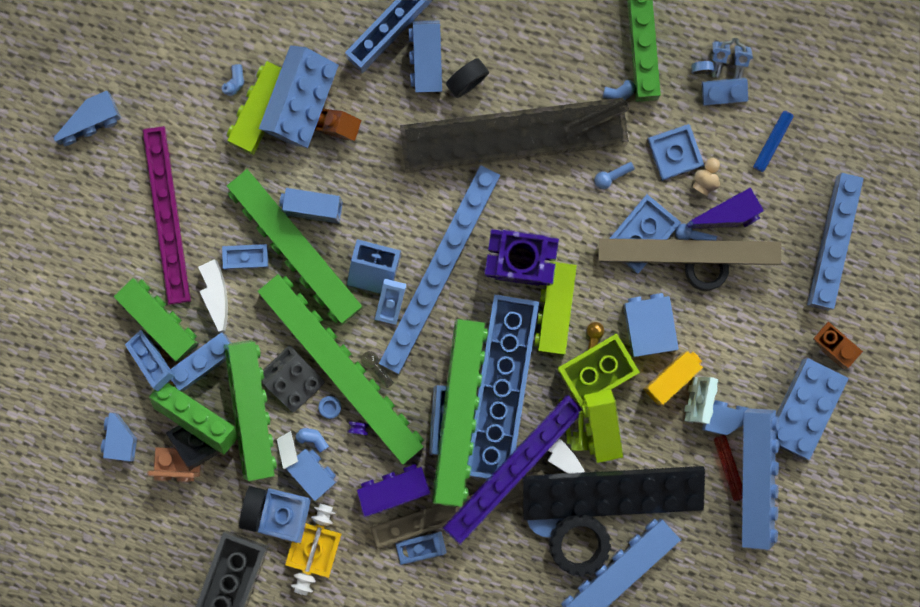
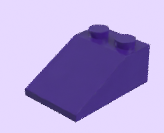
[686,187,764,229]

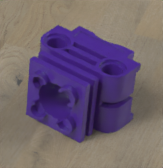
[484,229,559,286]

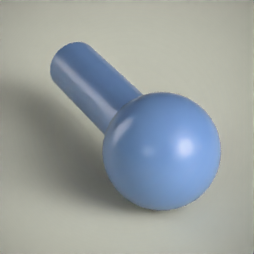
[594,162,635,189]
[675,224,718,240]

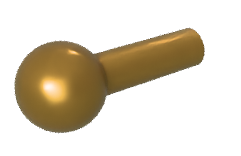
[587,322,605,350]

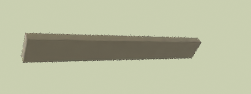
[598,238,781,265]
[370,470,543,549]

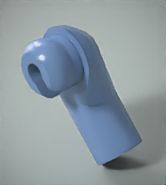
[222,64,244,96]
[603,80,635,102]
[296,428,329,452]

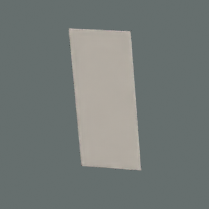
[277,431,298,469]

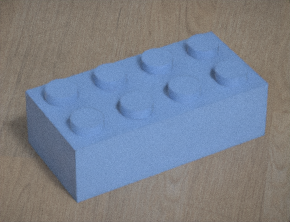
[259,45,339,148]
[776,358,849,460]

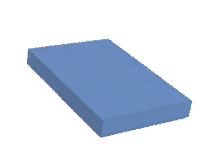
[609,194,681,274]

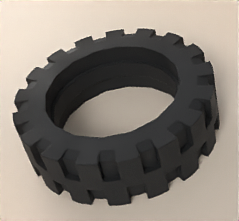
[549,515,611,576]

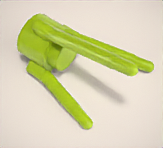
[559,398,591,451]

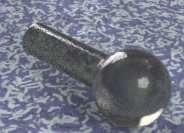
[361,351,394,388]

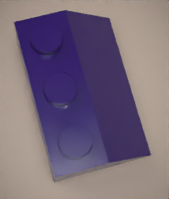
[357,464,431,517]

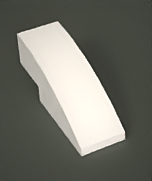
[198,259,228,333]
[547,438,585,473]

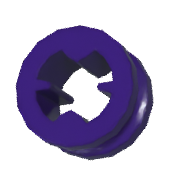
[348,421,369,435]

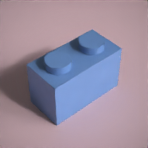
[286,449,337,501]

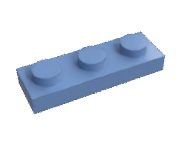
[125,330,174,391]

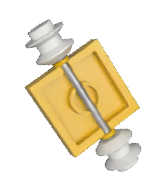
[285,504,342,595]

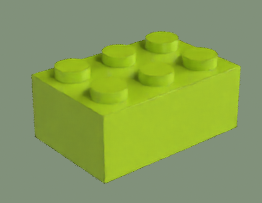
[557,333,640,407]

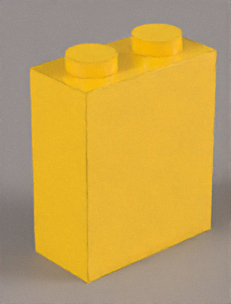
[643,351,703,406]

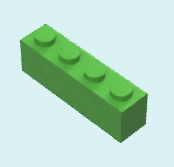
[114,278,199,362]
[149,382,238,455]

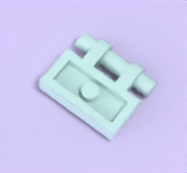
[684,377,718,424]

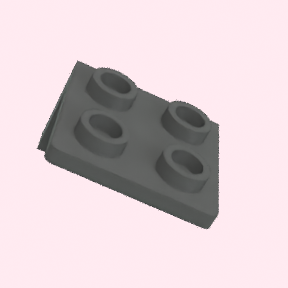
[262,345,325,412]

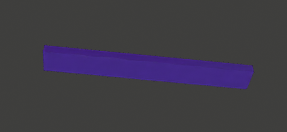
[443,395,582,544]

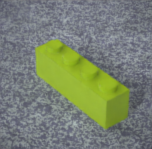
[226,61,281,155]
[534,261,577,355]

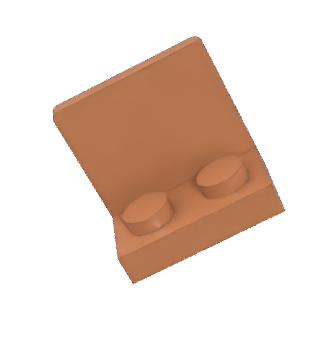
[148,447,201,482]

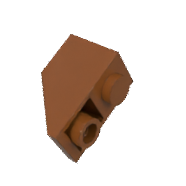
[314,109,362,141]
[813,322,863,369]

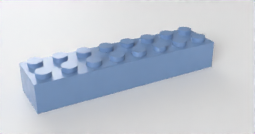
[467,295,539,479]

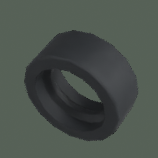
[446,58,489,98]
[685,264,729,291]
[238,486,267,532]

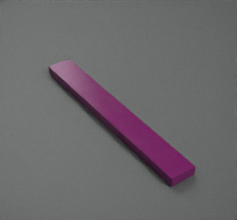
[142,126,191,305]

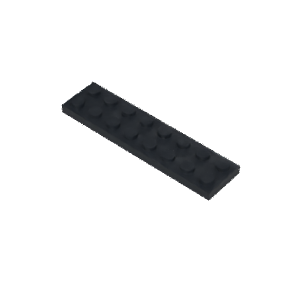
[522,466,705,521]

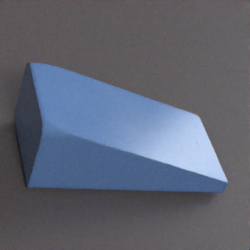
[395,531,447,565]

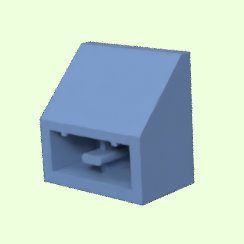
[347,239,402,294]

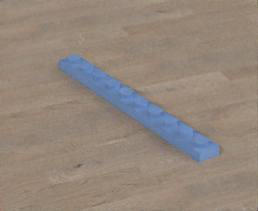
[379,165,500,374]

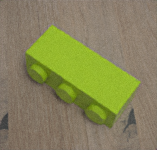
[582,390,623,463]

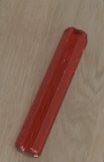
[713,435,743,501]

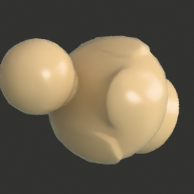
[692,158,720,196]

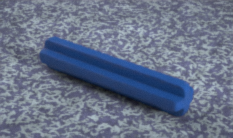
[753,110,794,172]

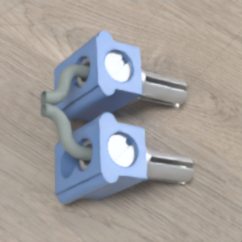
[712,38,753,79]

